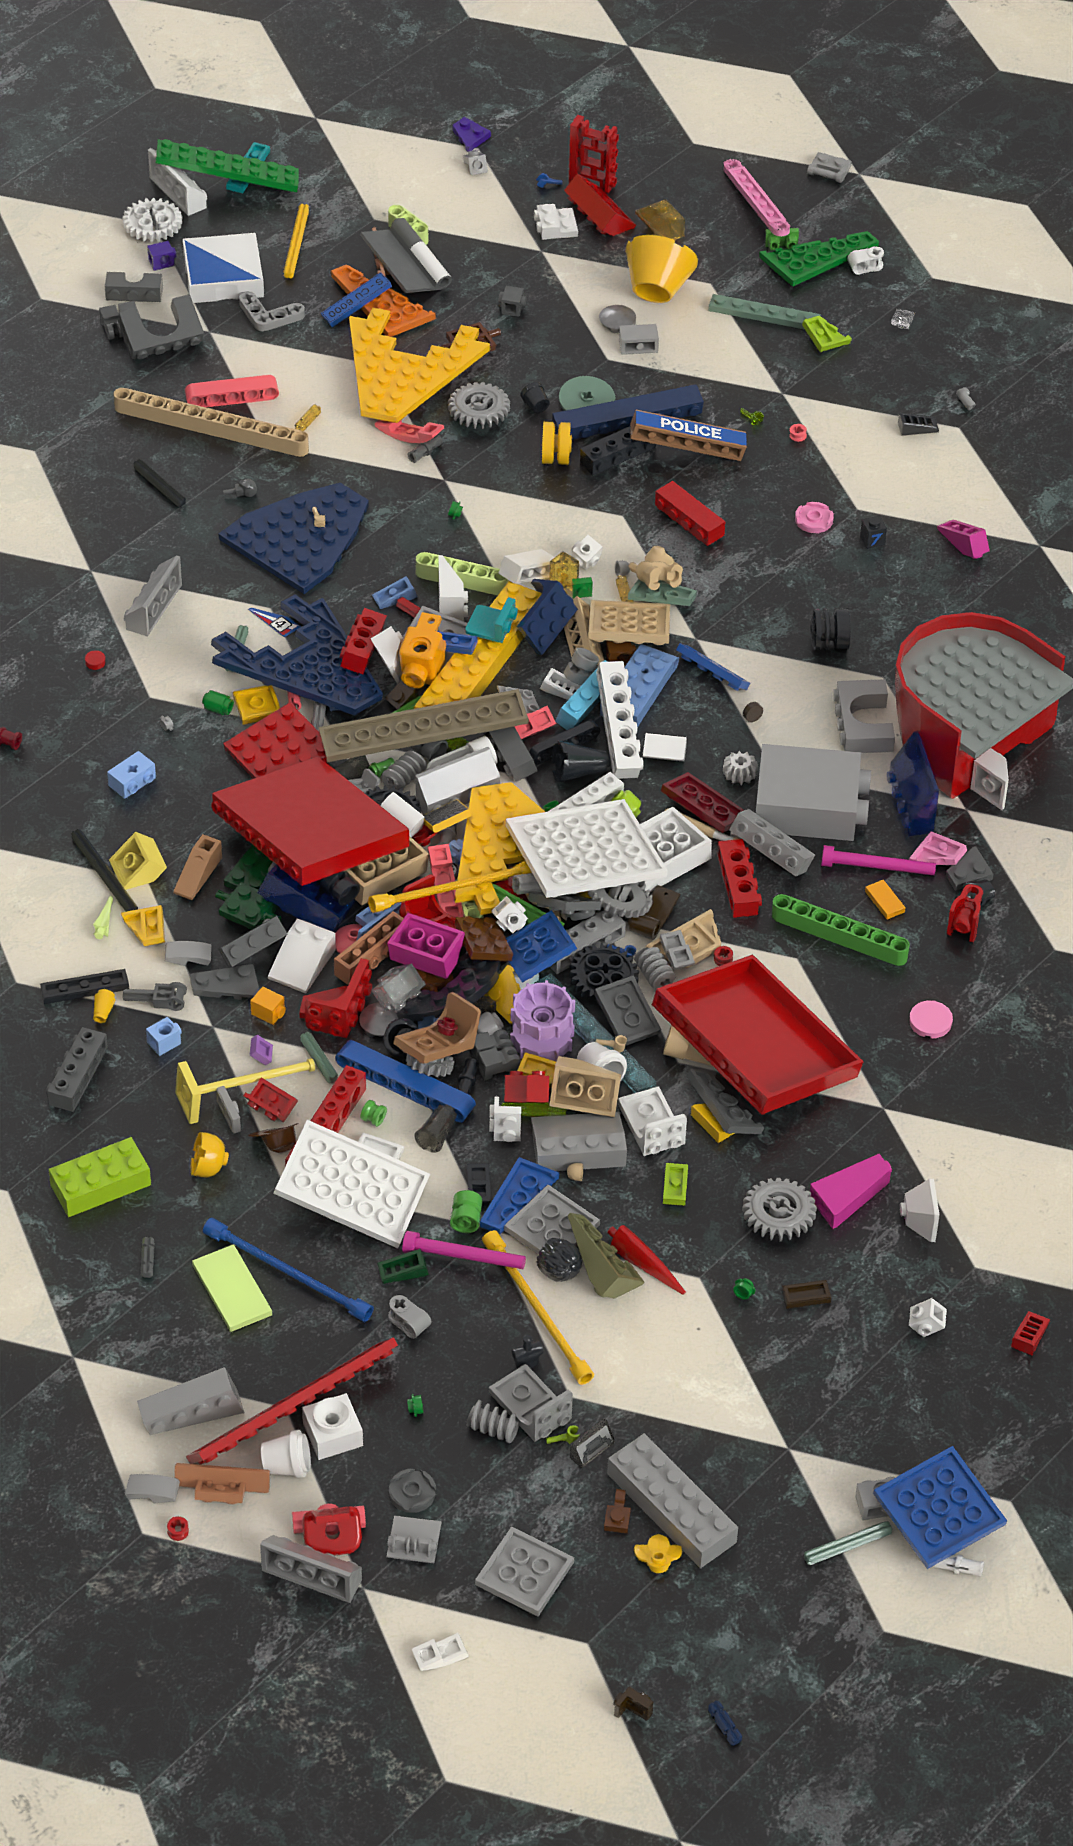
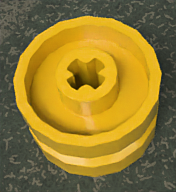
[542,422,572,465]

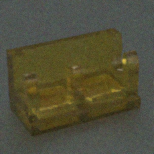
[549,551,579,595]

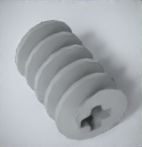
[382,750,427,790]
[634,947,676,992]
[466,1400,519,1444]

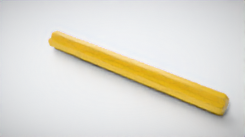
[283,204,309,279]

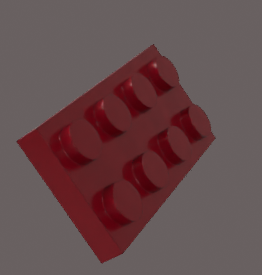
[661,772,744,833]

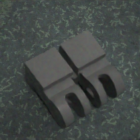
[99,301,137,340]
[469,1030,521,1081]

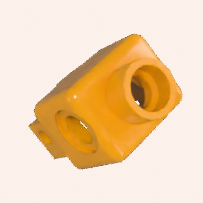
[399,612,446,688]

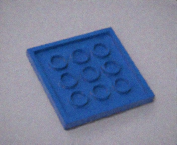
[873,1446,1007,1569]

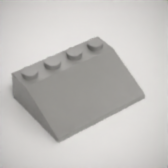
[531,1111,627,1171]

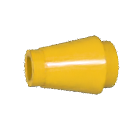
[93,989,116,1023]

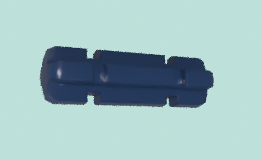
[708,1701,742,1745]

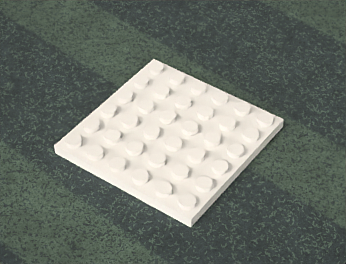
[506,799,668,898]

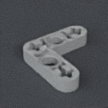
[239,291,305,331]

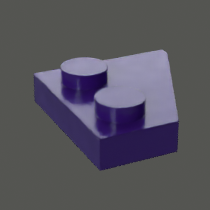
[453,117,491,152]

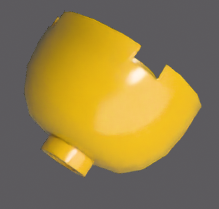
[191,1132,229,1177]

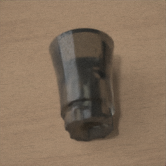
[414,1104,457,1153]

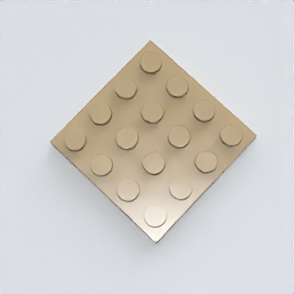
[588,600,670,645]

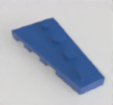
[480,1157,559,1235]

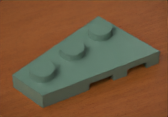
[628,579,697,606]

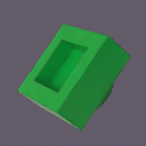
[571,577,593,599]

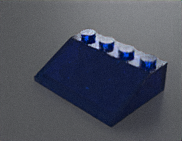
[887,731,939,836]
[257,864,356,932]

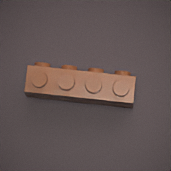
[334,911,404,985]

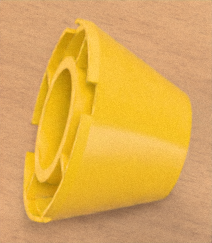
[626,235,698,303]

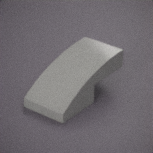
[660,930,695,969]
[165,941,211,966]
[125,1474,180,1503]

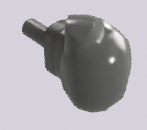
[223,479,257,498]

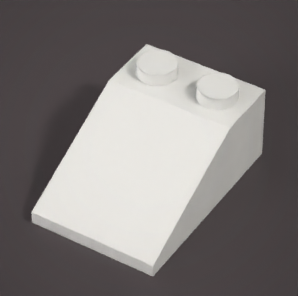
[439,555,468,621]
[268,918,336,993]

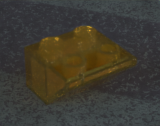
[635,199,685,240]

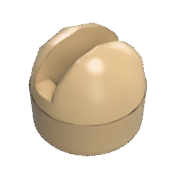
[567,1163,583,1181]

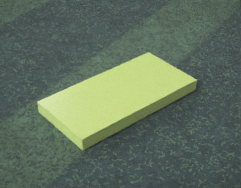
[192,1244,272,1332]

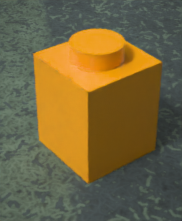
[251,987,286,1025]

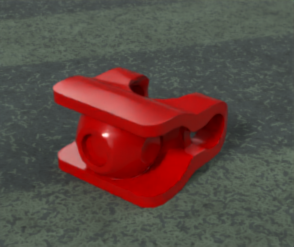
[947,884,983,943]

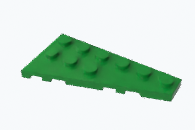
[759,231,879,287]

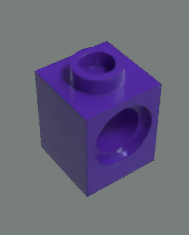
[147,241,177,271]

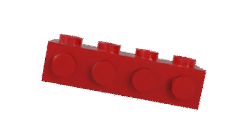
[655,481,725,546]

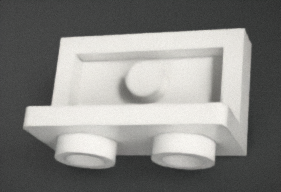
[489,1097,521,1142]

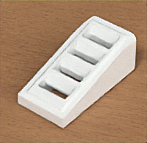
[540,668,581,700]

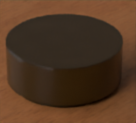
[743,702,763,722]

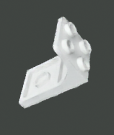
[618,1087,687,1156]

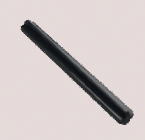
[71,829,138,912]

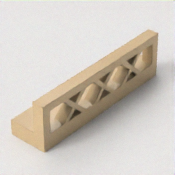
[564,596,604,665]

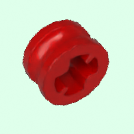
[714,946,733,966]
[167,1516,189,1541]

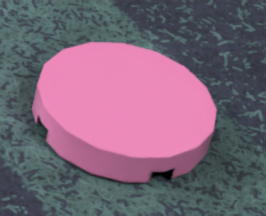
[795,502,834,533]
[909,1001,953,1038]

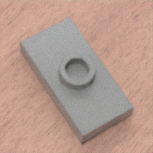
[216,1086,241,1133]

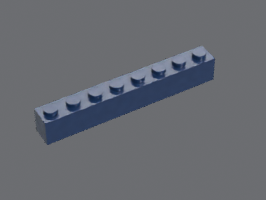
[552,384,704,440]

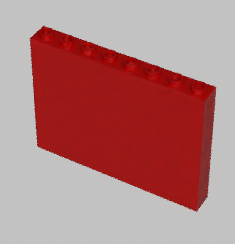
[211,756,409,886]
[651,954,864,1114]

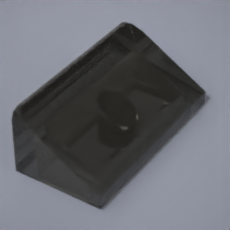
[335,755,370,780]

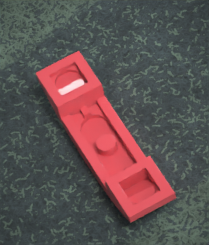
[375,420,444,443]
[428,844,463,918]

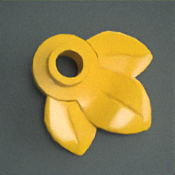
[634,1534,682,1573]

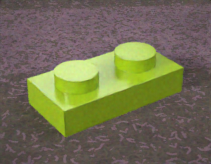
[663,1163,688,1206]

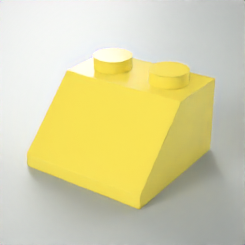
[109,832,167,890]

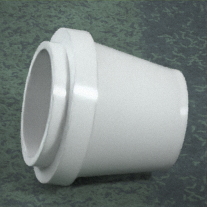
[577,1042,627,1081]
[261,1430,311,1478]

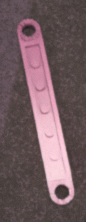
[723,159,790,236]

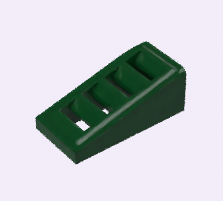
[377,1249,429,1284]

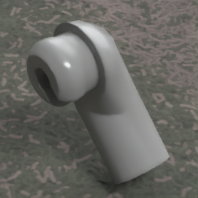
[956,387,976,410]

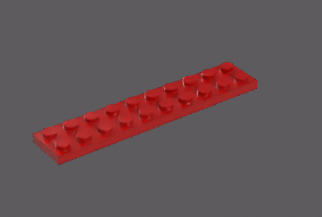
[186,1337,398,1465]

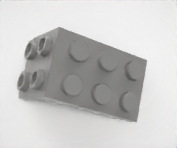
[489,1364,573,1442]

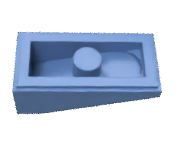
[372,576,418,609]

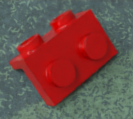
[243,1077,298,1123]

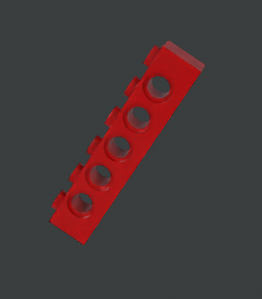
[285,1065,366,1167]

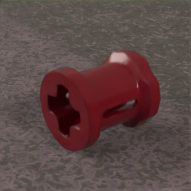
[0,727,22,750]

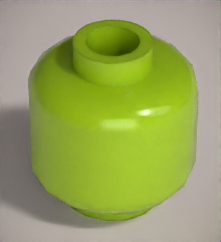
[611,790,641,817]

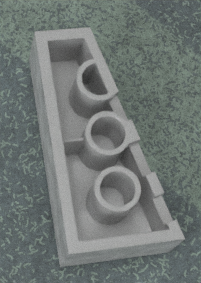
[137,1367,244,1435]

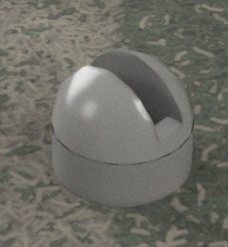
[615,560,630,576]

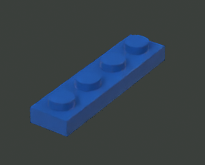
[676,643,751,690]

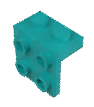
[465,597,518,643]

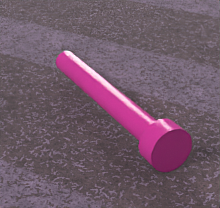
[821,845,936,875]
[402,1231,526,1269]

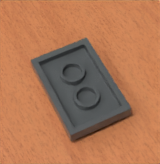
[528,892,601,914]
[594,975,662,1046]

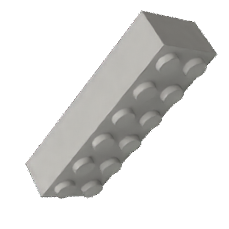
[607,1433,738,1569]

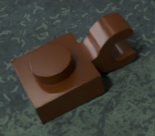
[604,1489,631,1533]

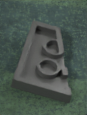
[190,964,259,1000]

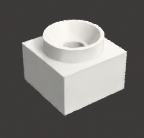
[302,1393,363,1460]

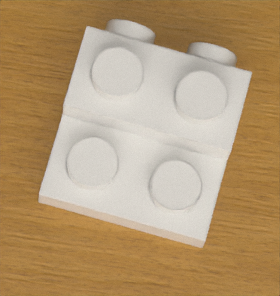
[534,204,578,240]

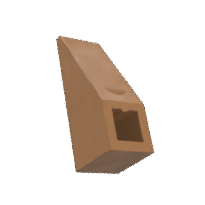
[173,834,222,900]

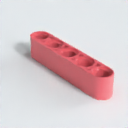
[185,375,279,407]

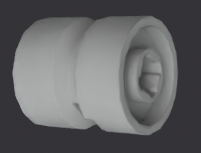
[564,648,599,685]

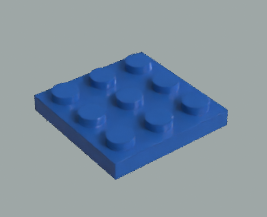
[506,910,577,983]

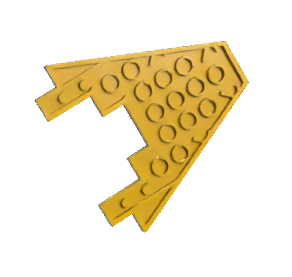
[349,307,490,423]
[454,782,592,915]

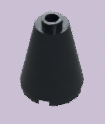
[551,741,611,782]

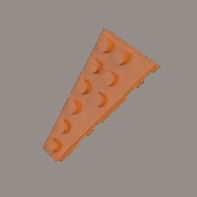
[331,264,436,337]

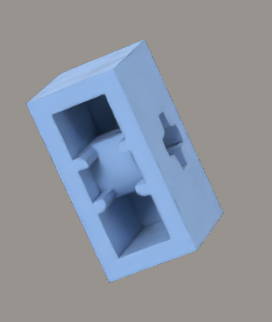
[107,751,156,799]

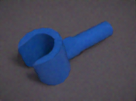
[536,173,562,188]
[607,944,636,958]

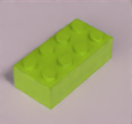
[49,1137,151,1217]

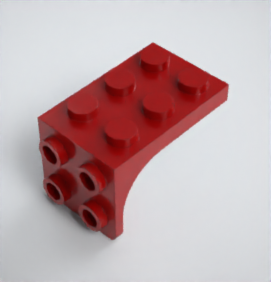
[399,874,464,947]
[305,958,372,1038]

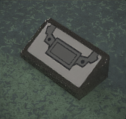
[570,1418,615,1468]

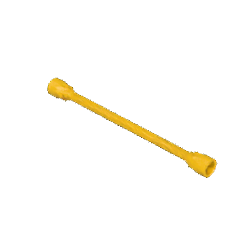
[368,861,532,913]
[482,1230,594,1385]

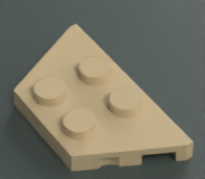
[646,909,721,968]

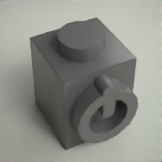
[498,286,527,317]

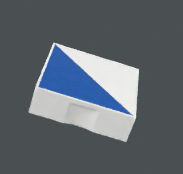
[183,233,264,303]

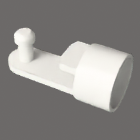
[427,736,497,771]

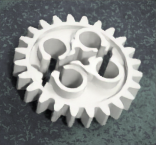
[123,198,182,242]

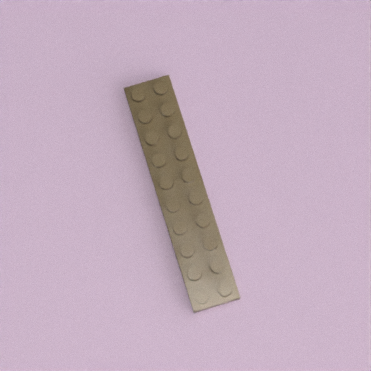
[319,689,528,762]

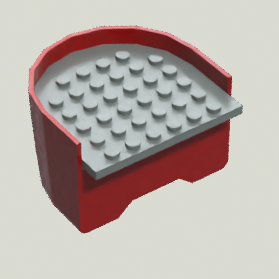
[895,612,1073,799]

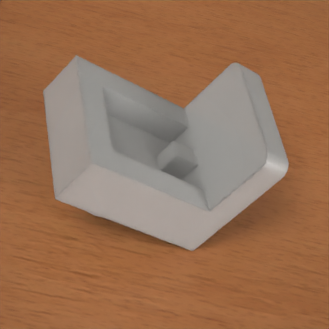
[463,150,488,175]
[349,769,380,795]

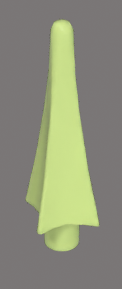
[93,896,113,939]

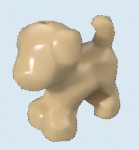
[628,546,683,590]

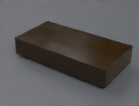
[781,1280,831,1309]

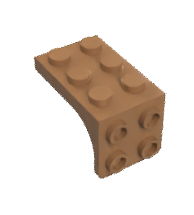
[394,992,481,1064]

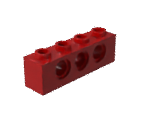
[339,608,387,674]
[717,839,762,918]

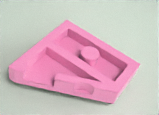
[909,831,967,865]

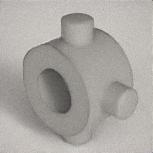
[160,716,173,731]

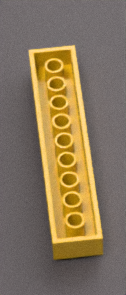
[414,581,542,709]

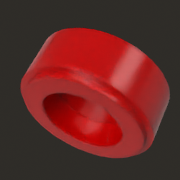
[85,651,106,670]

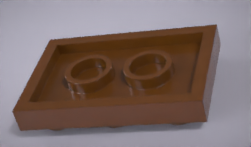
[454,916,513,961]

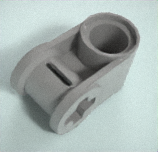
[388,1295,432,1339]

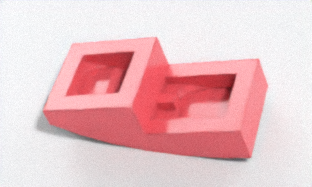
[514,705,556,739]

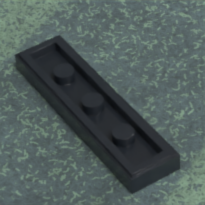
[40,969,129,1004]

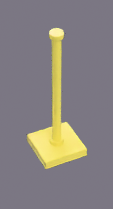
[175,1058,315,1124]

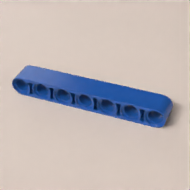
[335,1040,476,1122]

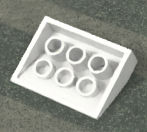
[638,807,712,892]

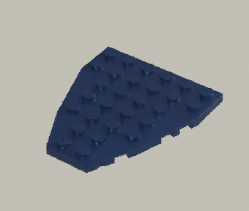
[218,483,369,594]

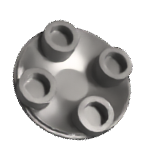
[599,305,636,333]
[360,1002,400,1037]

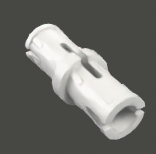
[933,1554,984,1577]

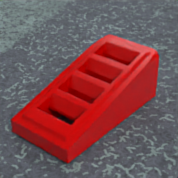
[1011,1311,1050,1355]

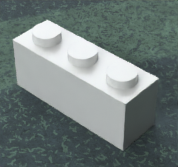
[499,549,558,584]

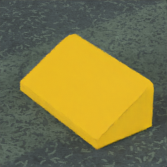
[691,1103,735,1143]

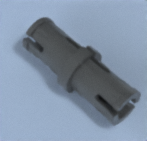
[407,435,443,463]

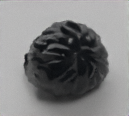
[383,1018,419,1057]
[536,1238,582,1282]

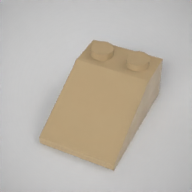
[549,1056,621,1117]

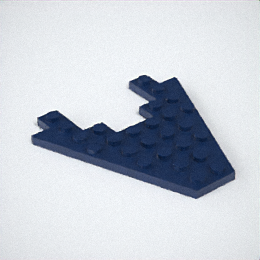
[211,595,383,715]

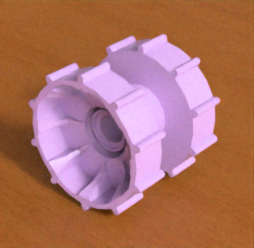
[510,980,575,1061]

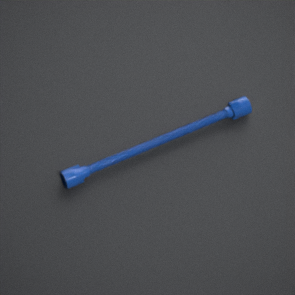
[203,1217,374,1322]

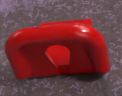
[302,1506,362,1556]

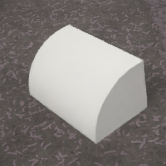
[643,733,687,762]
[381,792,424,838]

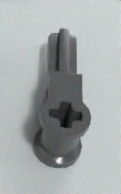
[123,982,187,1011]

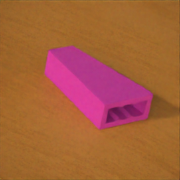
[810,1154,892,1229]

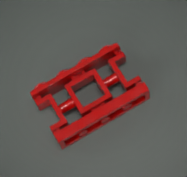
[569,115,619,193]

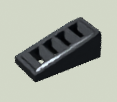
[898,413,939,436]

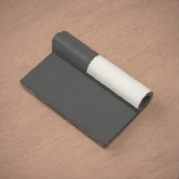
[360,218,452,293]

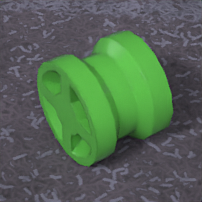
[360,1100,387,1127]

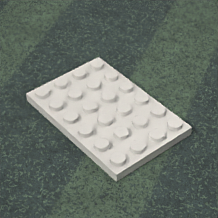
[273,1120,430,1248]

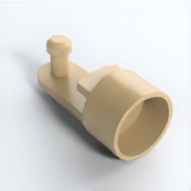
[663,1025,712,1066]

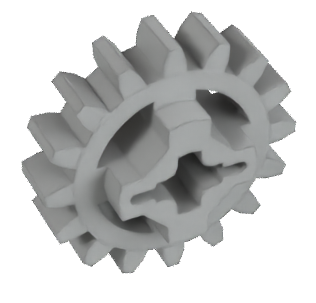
[406,1053,454,1077]

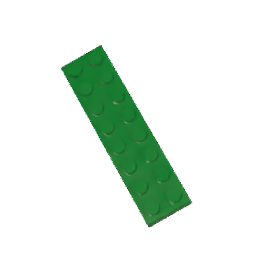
[155,139,299,193]

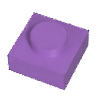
[250,1035,273,1066]

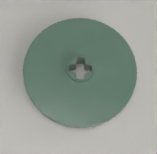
[559,376,615,411]

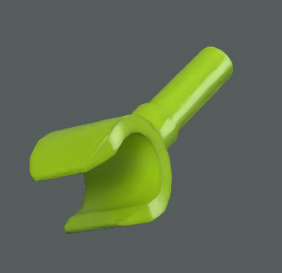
[546,1425,580,1444]

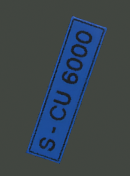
[321,272,392,327]

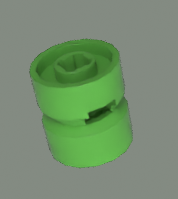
[450,1190,483,1233]

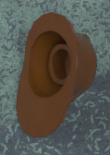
[248,1123,299,1153]

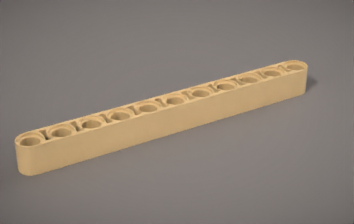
[114,388,309,457]

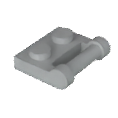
[807,152,852,183]

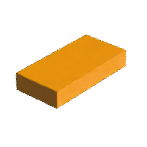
[865,880,905,919]

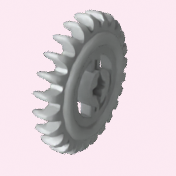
[448,382,510,429]
[587,882,652,918]
[742,1178,817,1241]

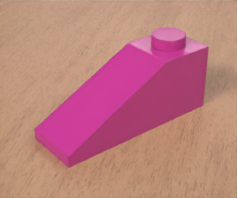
[937,519,990,559]

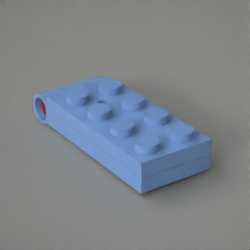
[600,644,679,727]

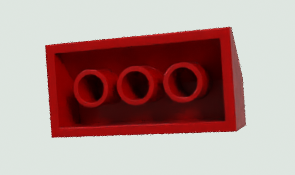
[564,174,636,236]

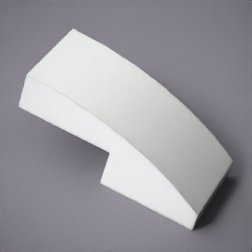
[412,1633,469,1671]

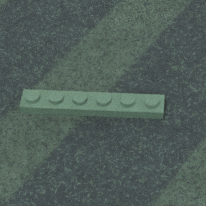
[708,294,821,329]

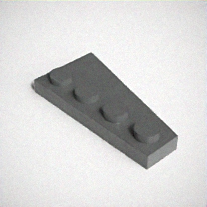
[687,1069,765,1134]

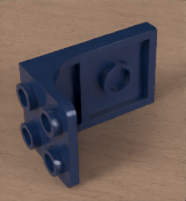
[516,579,578,655]

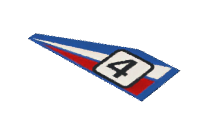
[248,607,301,637]

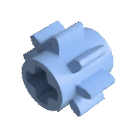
[449,839,464,865]

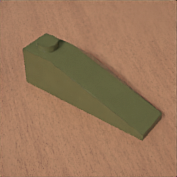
[568,1212,644,1299]

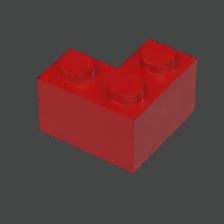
[504,1071,549,1104]

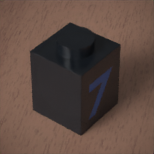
[860,515,887,549]

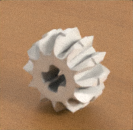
[723,751,758,785]

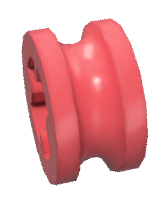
[790,424,807,442]

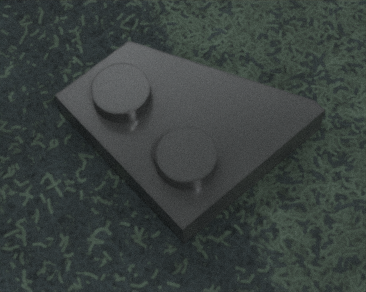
[946,846,993,891]

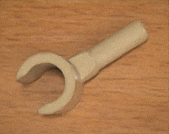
[312,507,325,527]
[596,1035,627,1053]

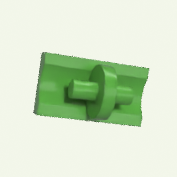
[765,228,799,250]

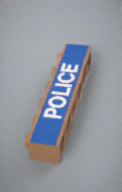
[630,410,747,461]

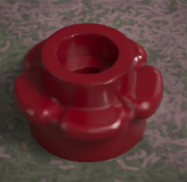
[437,1017,458,1036]

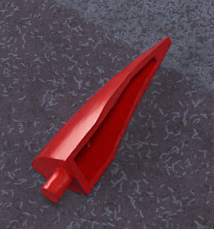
[607,1225,686,1295]

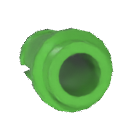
[368,757,395,778]

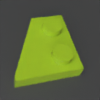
[802,316,852,352]

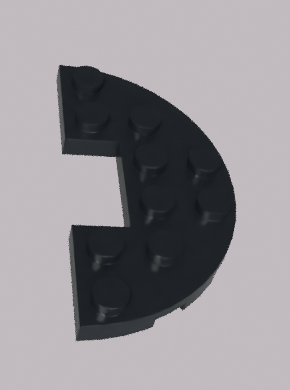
[396,952,501,1022]

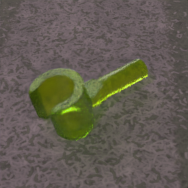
[740,408,764,426]

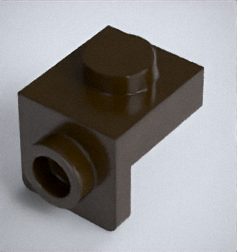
[385,680,419,709]
[613,1687,653,1721]

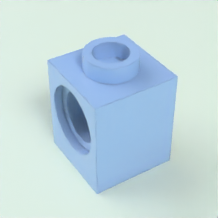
[146,1017,182,1056]

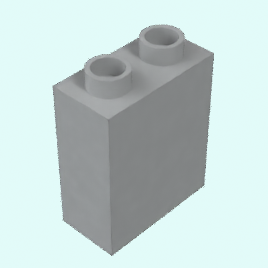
[756,744,871,841]

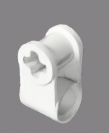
[847,247,884,275]

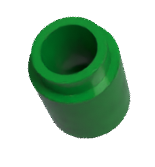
[202,690,234,715]

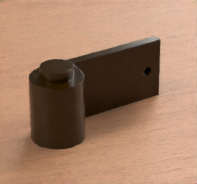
[627,885,680,940]

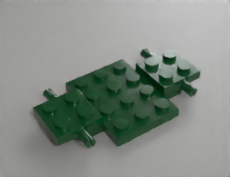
[215,845,321,930]

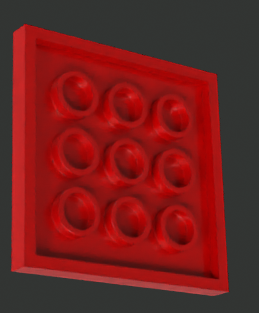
[223,702,327,779]

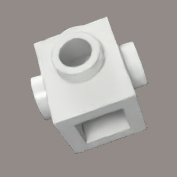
[571,535,602,570]
[492,896,528,933]
[909,1298,946,1337]

